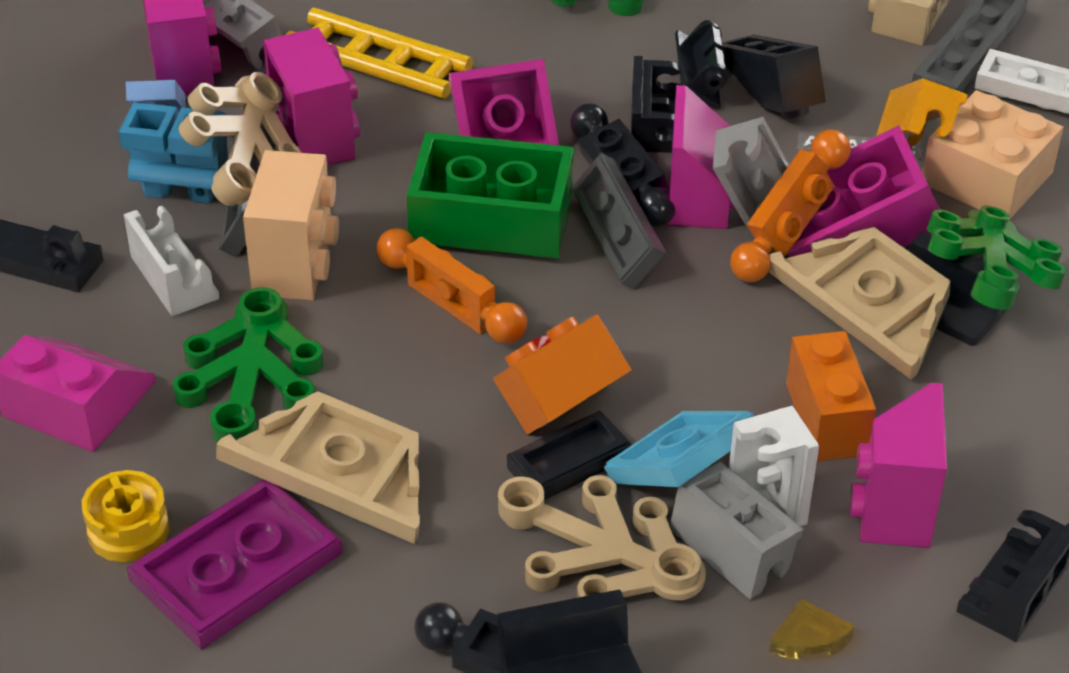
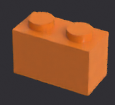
[492,314,632,435]
[786,331,876,461]

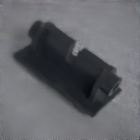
[675,20,728,109]

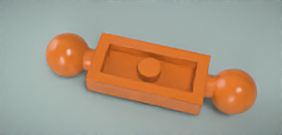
[730,129,851,283]
[376,228,528,344]

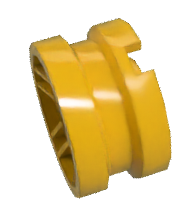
[81,470,170,563]

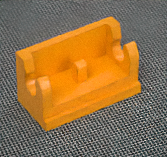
[876,78,968,147]

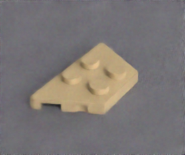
[769,227,950,380]
[216,391,420,544]

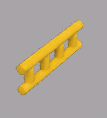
[286,7,473,99]

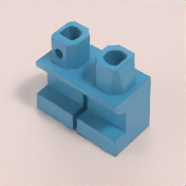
[118,102,228,203]

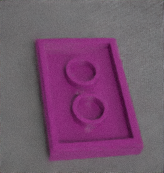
[127,479,342,650]

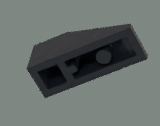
[719,34,826,118]

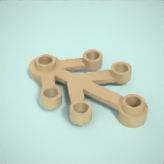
[178,72,302,206]
[498,475,706,600]

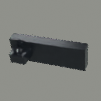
[0,219,104,293]

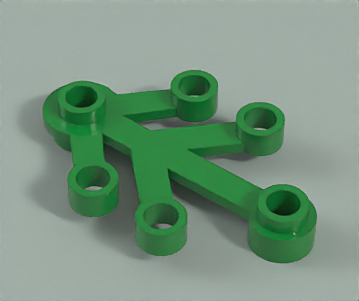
[927,205,1067,310]
[173,287,323,443]

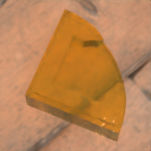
[769,599,855,659]

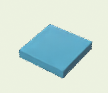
[604,411,754,487]

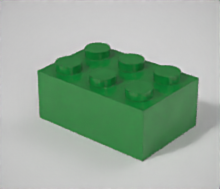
[406,132,574,258]

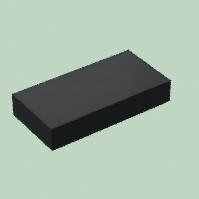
[507,410,632,500]

